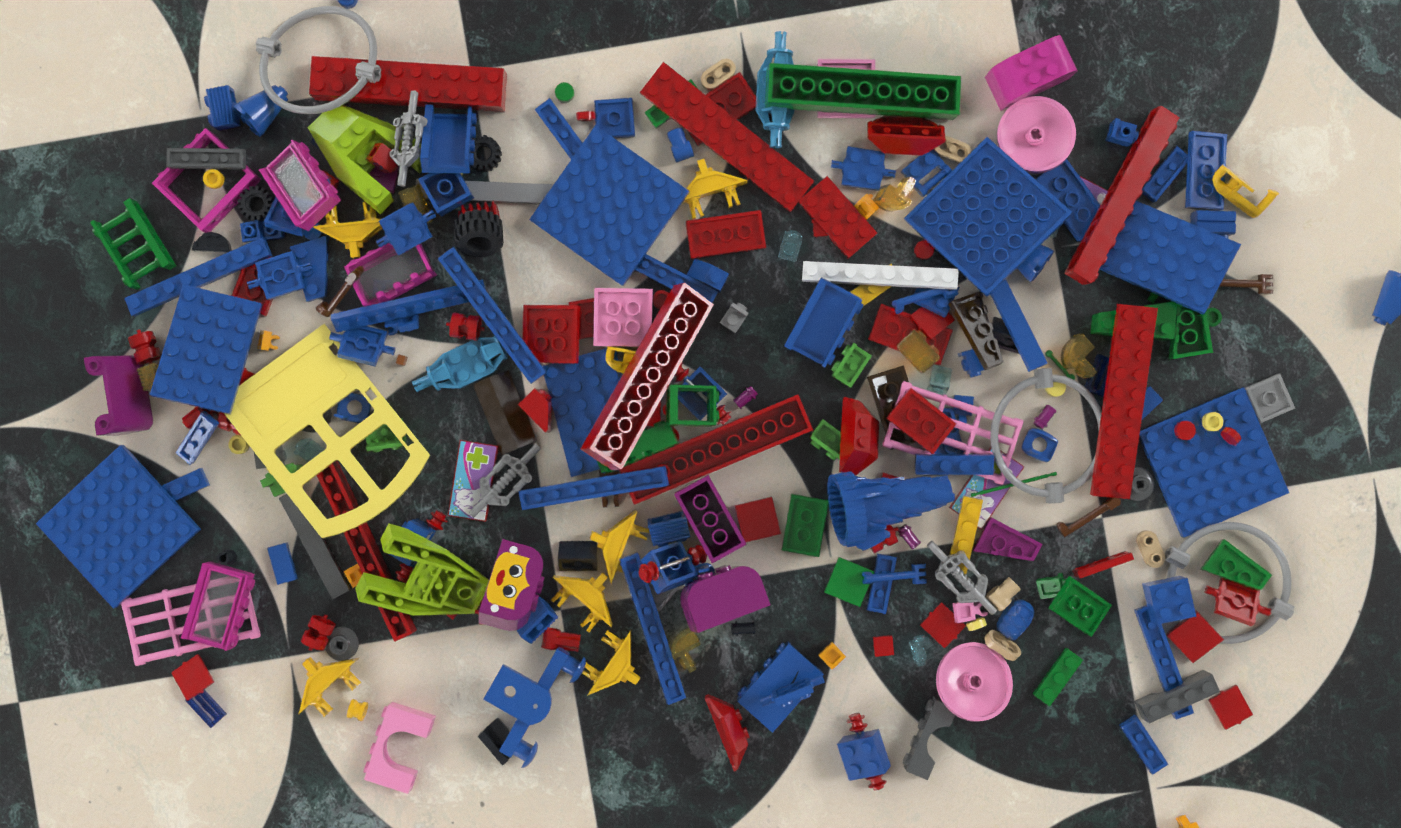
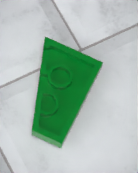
[1200,539,1272,591]

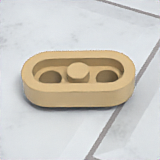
[701,59,736,90]
[934,136,971,163]
[1136,530,1165,568]
[985,630,1021,661]

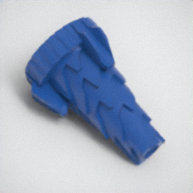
[827,471,955,551]

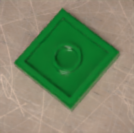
[824,557,874,607]

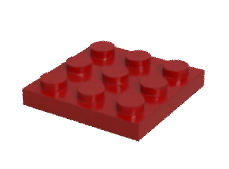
[522,305,580,364]

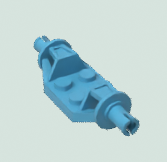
[756,31,795,149]
[412,335,508,392]

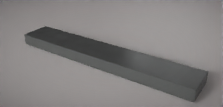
[279,494,351,600]

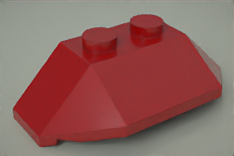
[867,116,946,156]
[839,397,880,476]
[705,694,750,771]

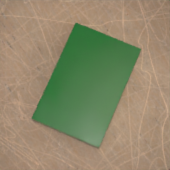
[781,494,829,557]
[1048,576,1112,637]

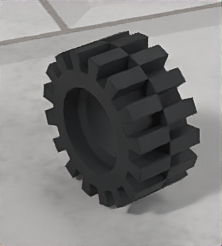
[471,135,502,172]
[237,186,275,221]

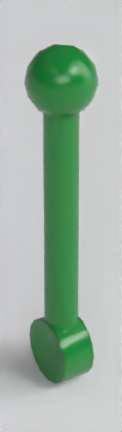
[1045,350,1075,380]

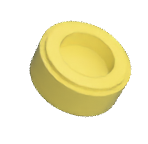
[1045,382,1066,397]
[1202,412,1223,431]
[228,435,250,454]
[966,617,987,631]

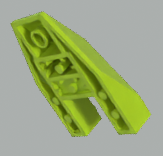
[308,105,422,214]
[355,523,489,616]

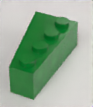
[1090,302,1177,341]
[1168,304,1213,360]
[597,420,679,473]

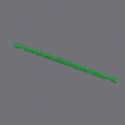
[971,472,1057,497]

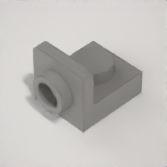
[720,302,749,333]

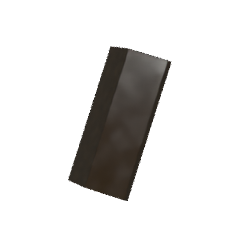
[867,365,915,450]
[473,370,537,455]

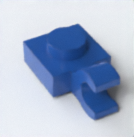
[385,314,419,335]
[953,395,974,423]

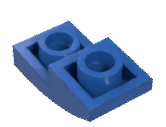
[240,220,285,243]

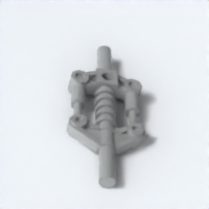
[390,91,428,187]
[469,443,541,518]
[927,541,997,615]

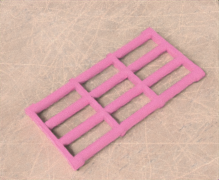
[882,381,1023,485]
[121,576,261,666]

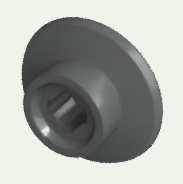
[1130,467,1155,501]
[325,627,359,661]

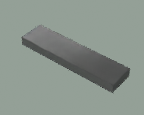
[166,148,246,169]

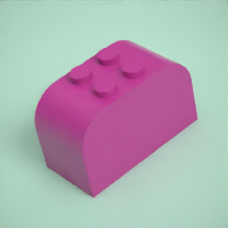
[985,35,1078,111]

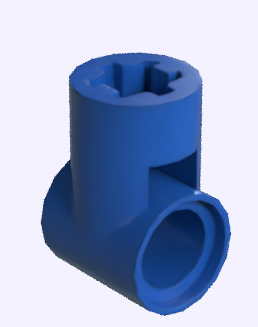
[667,128,694,163]

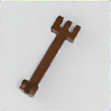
[316,266,364,317]
[1219,274,1273,294]
[1056,497,1121,538]

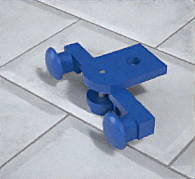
[483,646,586,768]

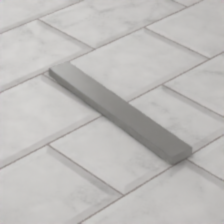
[415,179,554,204]

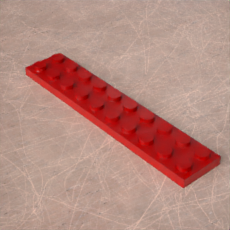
[640,62,814,212]
[1090,304,1158,499]

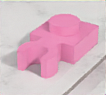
[953,602,988,623]

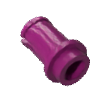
[733,386,758,409]
[1033,405,1057,430]
[898,524,921,549]

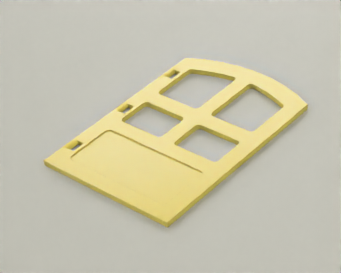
[224,324,430,538]

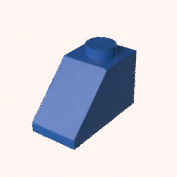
[686,259,729,293]

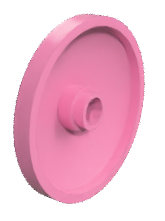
[997,96,1076,173]
[936,642,1013,722]

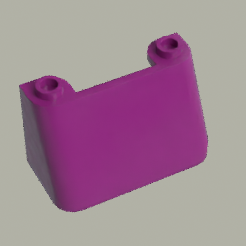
[84,355,153,436]

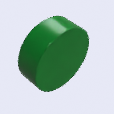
[555,82,574,103]
[1206,308,1222,327]

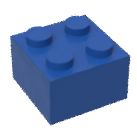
[418,173,474,217]
[1142,576,1196,625]

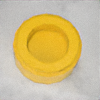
[203,169,224,189]

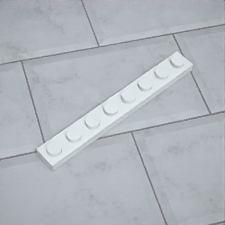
[802,261,958,290]

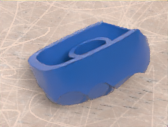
[996,600,1034,640]

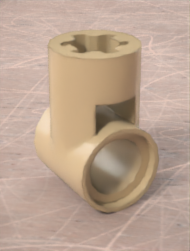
[986,577,1021,611]

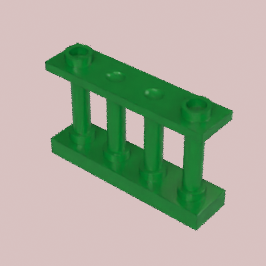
[90,198,176,290]

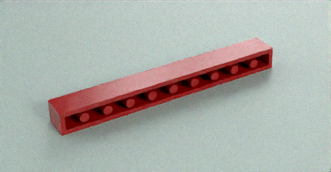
[1064,106,1180,285]
[317,461,417,642]

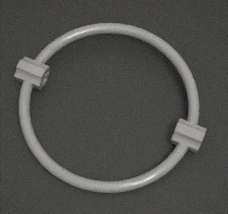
[256,6,381,114]
[990,368,1102,504]
[1165,522,1294,644]

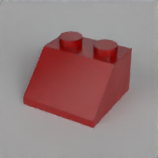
[518,388,553,433]

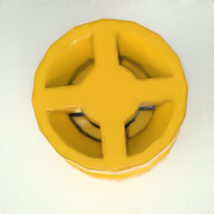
[347,699,368,721]

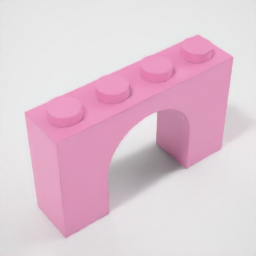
[363,702,436,794]

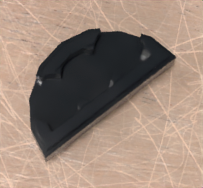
[192,232,232,252]

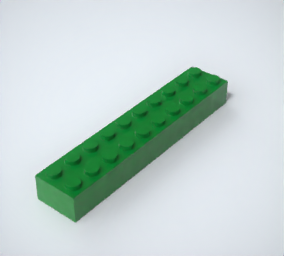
[765,63,961,120]

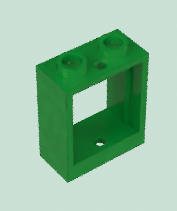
[666,385,719,427]

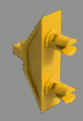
[682,159,748,219]
[313,202,383,259]
[589,509,650,583]
[551,572,613,632]
[582,630,640,695]
[299,657,361,717]

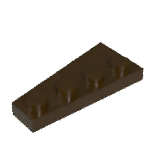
[948,291,1004,370]

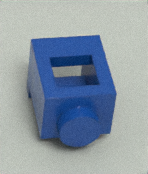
[1105,118,1139,147]
[958,349,984,378]

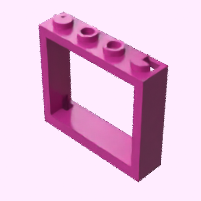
[152,128,261,233]

